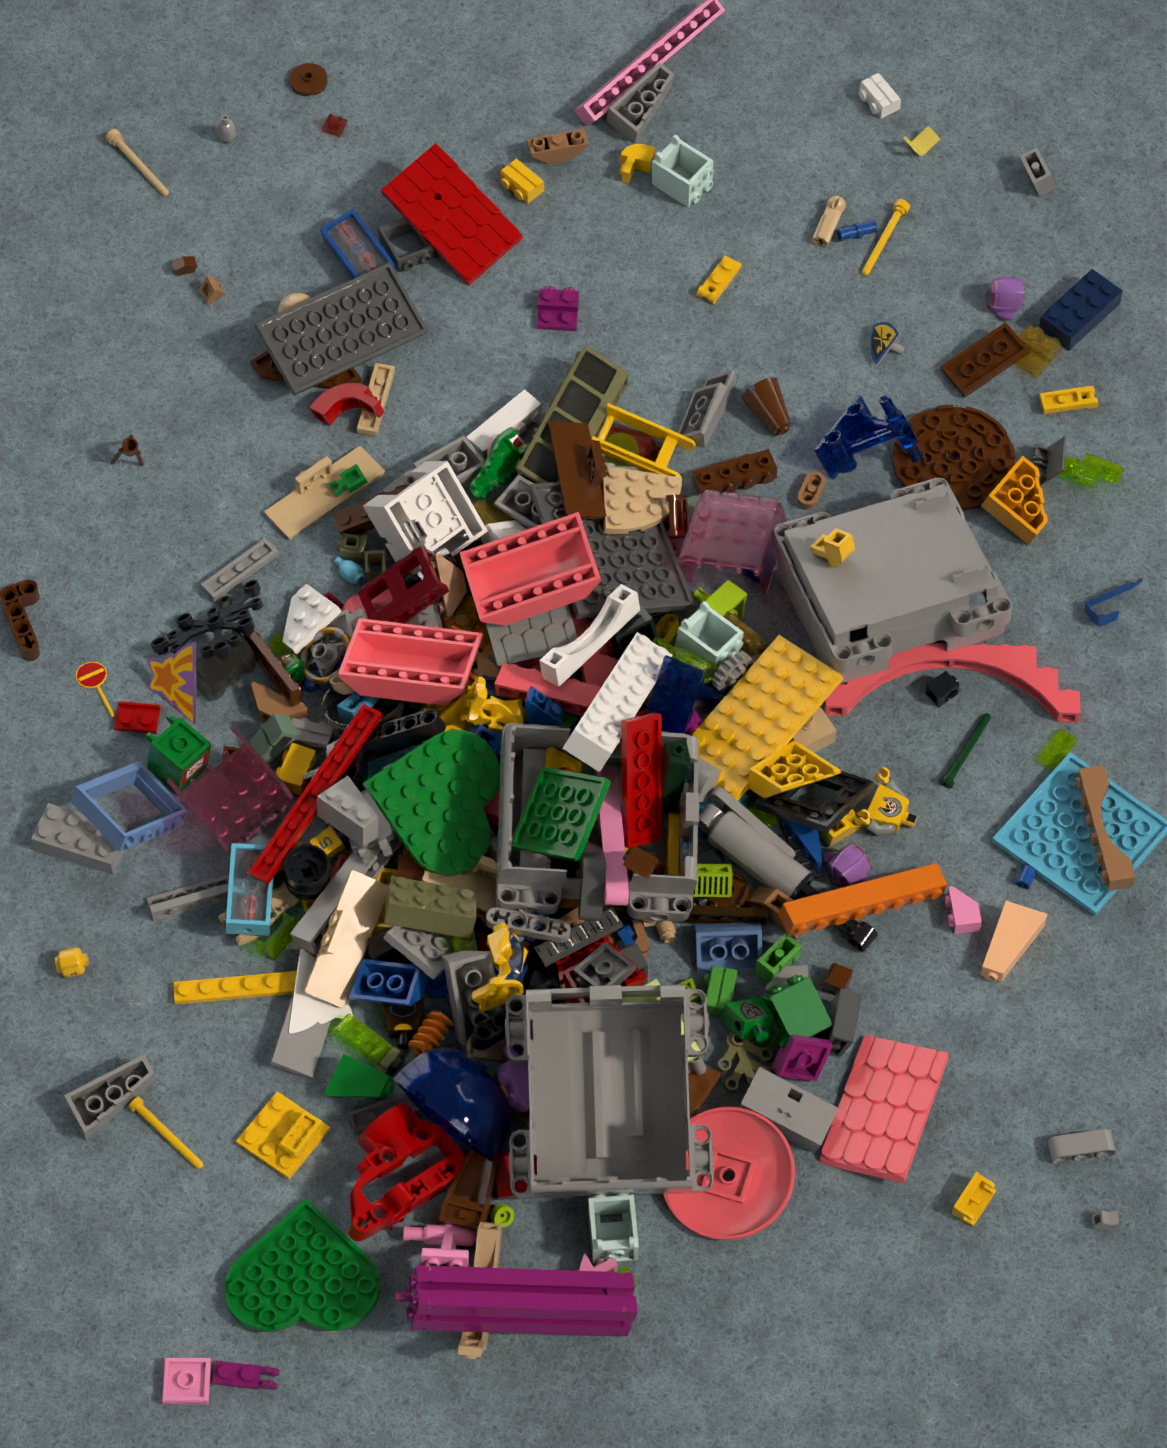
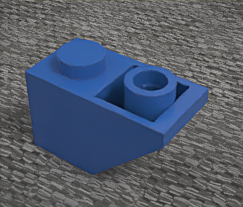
[525,686,565,726]

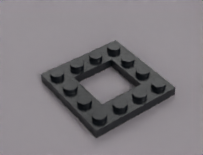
[754,771,874,833]

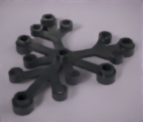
[150,579,264,660]

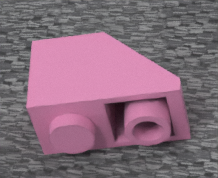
[944,886,982,934]

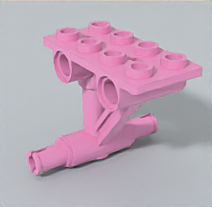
[403,1224,477,1267]

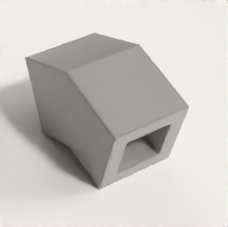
[1092,1210,1119,1230]

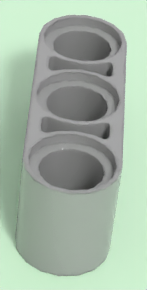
[1048,1129,1116,1164]

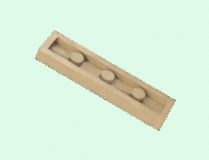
[357,363,395,436]

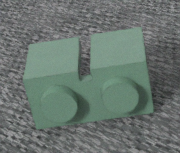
[250,714,299,763]

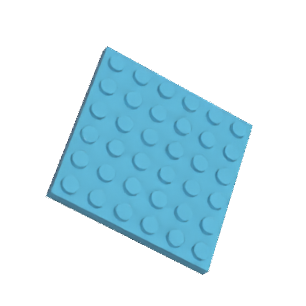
[992,752,1167,916]

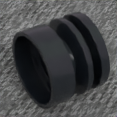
[284,844,330,900]

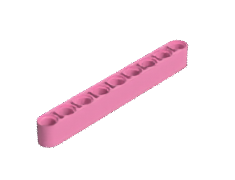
[594,765,629,906]

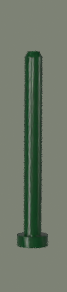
[939,713,991,789]

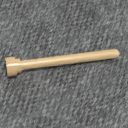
[105,129,169,196]

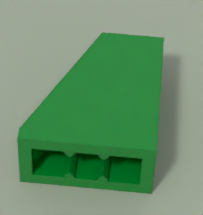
[324,1054,395,1099]

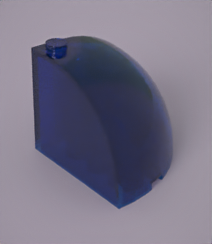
[393,1048,510,1161]

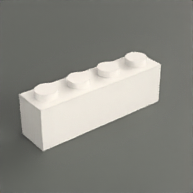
[466,389,542,460]

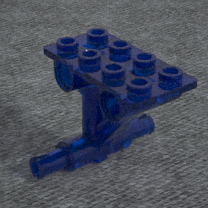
[814,394,923,479]
[645,655,727,734]

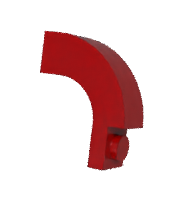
[309,383,384,426]

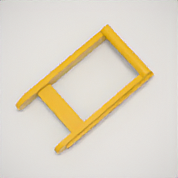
[592,403,696,477]

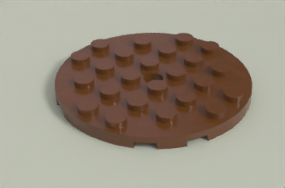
[892,405,1015,511]

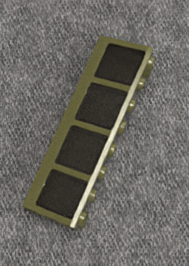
[515,345,629,484]

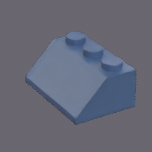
[695,922,762,974]

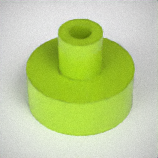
[490,1203,514,1228]

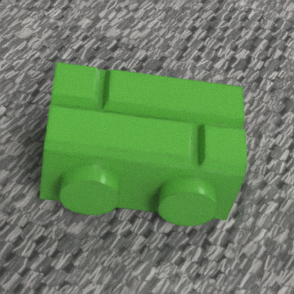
[755,934,802,984]
[700,966,737,1016]

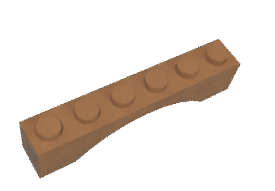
[1075,765,1135,891]

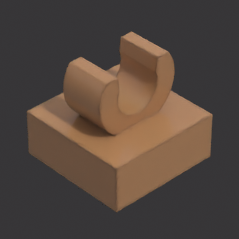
[199,276,225,304]

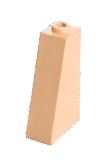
[981,901,1047,982]

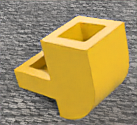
[619,144,656,184]
[810,528,855,567]

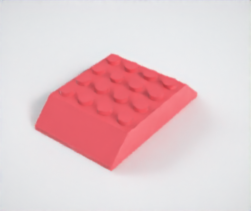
[460,512,601,626]
[338,618,483,706]

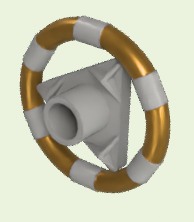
[300,627,351,685]

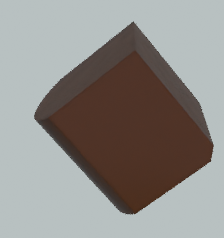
[821,963,853,995]

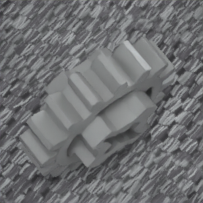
[712,651,752,692]

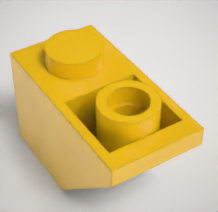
[818,809,864,847]

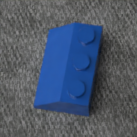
[349,959,429,1006]

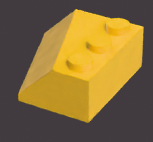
[749,740,841,798]

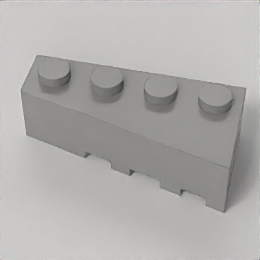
[606,62,674,143]
[64,1054,155,1140]

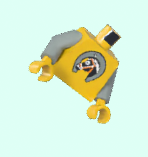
[855,767,918,836]

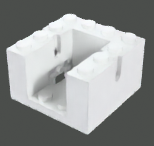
[363,461,487,576]

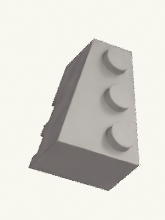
[317,776,379,847]

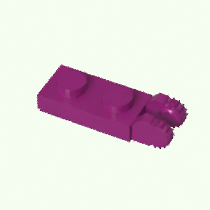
[212,1361,280,1390]

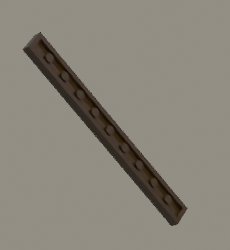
[549,897,769,925]

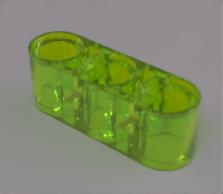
[332,1014,393,1068]

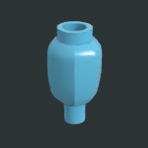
[334,557,366,585]

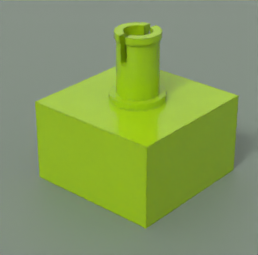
[693,580,747,625]

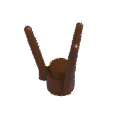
[111,434,144,466]

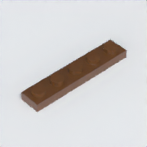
[243,631,301,707]

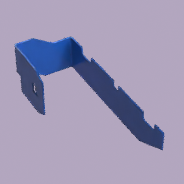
[1085,577,1143,627]

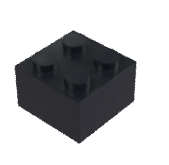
[610,606,662,659]

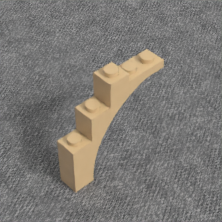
[458,1222,503,1359]

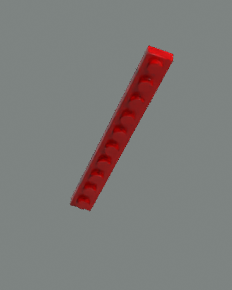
[248,704,382,885]

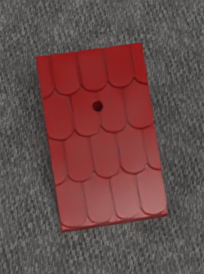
[381,143,523,285]

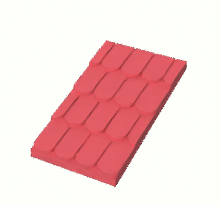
[820,1035,949,1183]

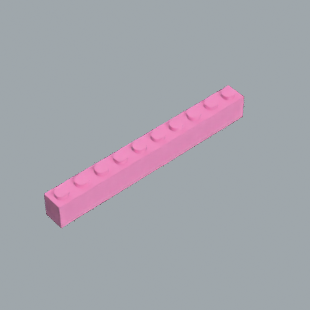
[574,0,725,126]

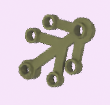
[717,1031,779,1093]

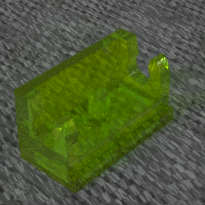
[254,912,298,961]

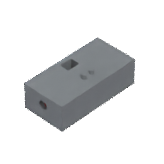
[738,1067,839,1153]

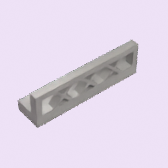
[147,875,229,922]

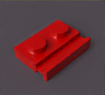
[114,701,161,734]

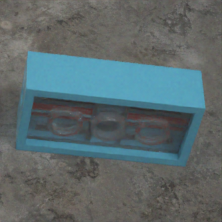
[226,843,273,936]

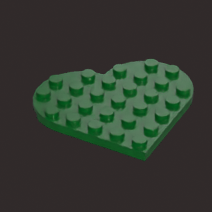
[363,730,500,876]
[224,1198,380,1332]

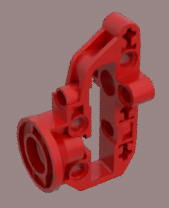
[348,1103,465,1242]

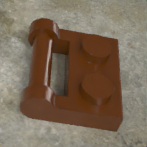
[666,494,689,538]

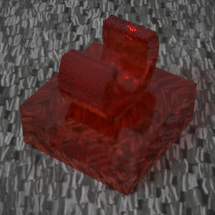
[322,114,348,137]

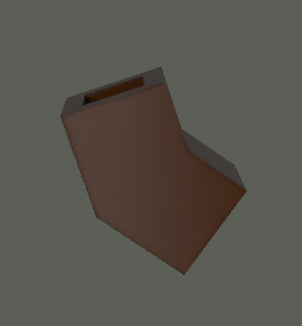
[172,256,197,276]

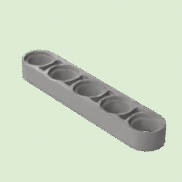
[709,786,796,859]

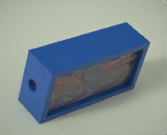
[320,209,397,279]

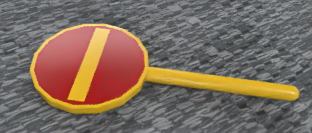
[76,662,115,717]

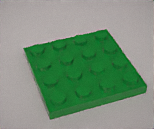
[511,767,611,862]

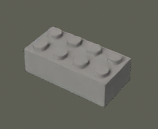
[31,803,128,875]

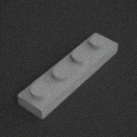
[201,538,279,602]

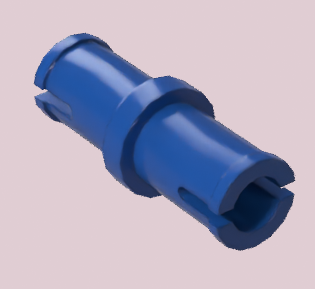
[837,220,878,241]

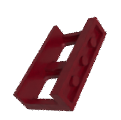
[357,546,449,624]

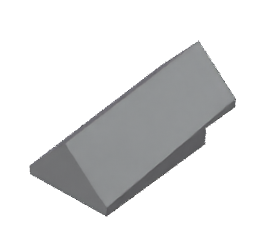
[678,370,736,448]
[494,475,542,529]

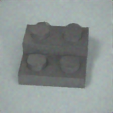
[573,942,636,988]

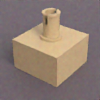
[789,707,837,752]

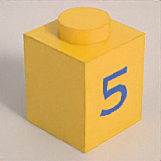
[310,826,346,859]

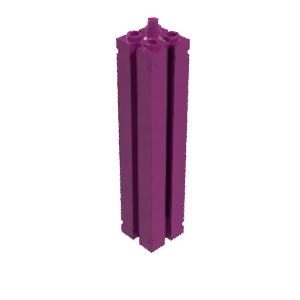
[394,1265,638,1336]

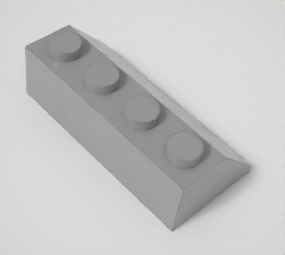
[442,951,501,1046]

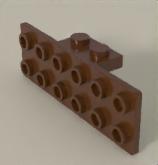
[548,421,607,520]

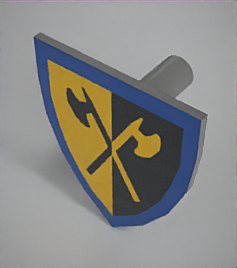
[870,322,904,366]

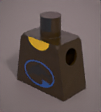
[382,997,425,1049]

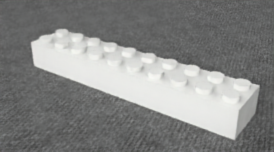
[562,632,672,772]

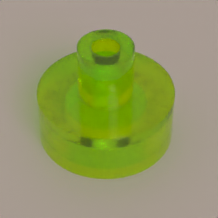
[270,634,290,655]

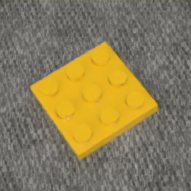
[236,1091,330,1180]

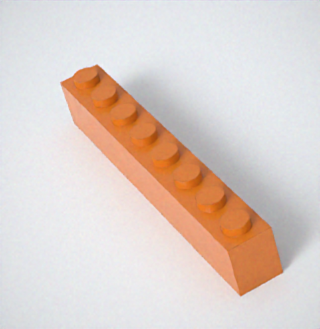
[778,863,948,936]

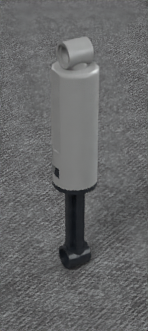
[698,804,878,952]

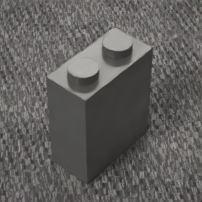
[822,989,862,1057]

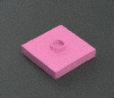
[162,1358,211,1405]

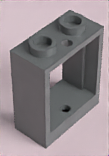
[378,217,435,272]

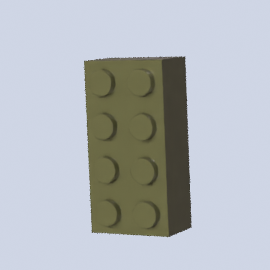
[384,876,477,939]

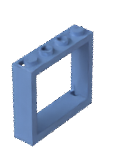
[70,761,188,852]

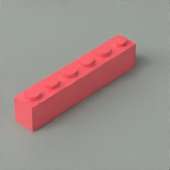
[495,663,601,716]

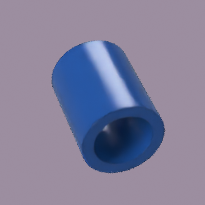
[1015,865,1036,889]

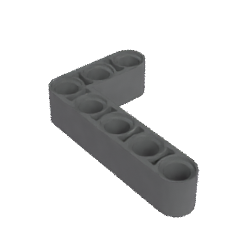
[578,830,606,921]

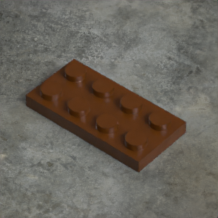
[940,322,1030,398]

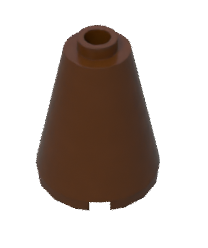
[741,377,791,435]

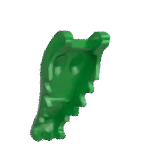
[470,427,526,500]

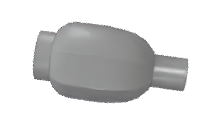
[217,114,236,142]

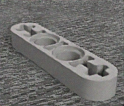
[486,907,571,943]

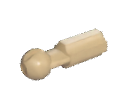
[812,196,846,247]

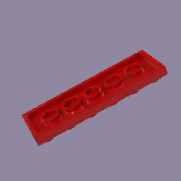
[621,713,662,848]

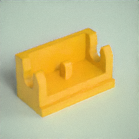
[952,1172,996,1227]

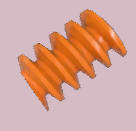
[408,1010,454,1059]

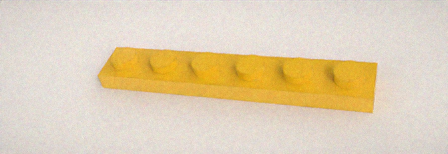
[174,971,297,1004]

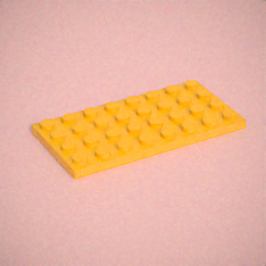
[691,635,843,801]

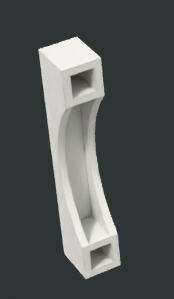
[539,584,640,687]

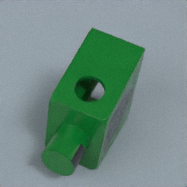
[722,997,772,1042]

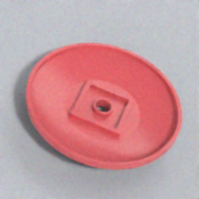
[663,1107,795,1240]

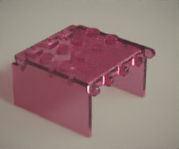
[678,490,787,594]
[167,726,295,854]

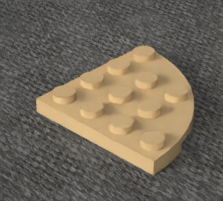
[601,466,682,534]

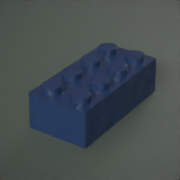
[1039,269,1123,351]

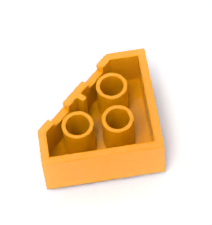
[981,456,1048,545]

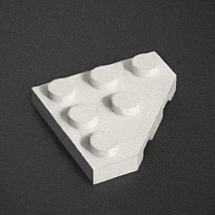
[282,584,342,654]

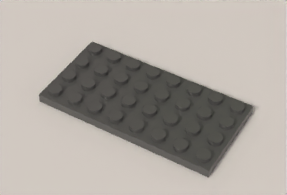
[254,262,429,396]

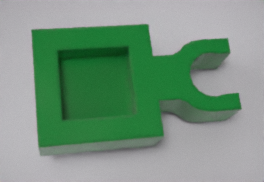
[329,464,368,497]

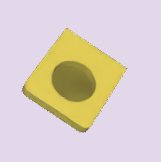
[903,126,940,156]

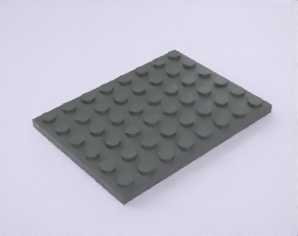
[529,482,695,619]

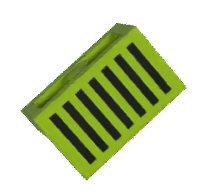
[693,864,732,897]

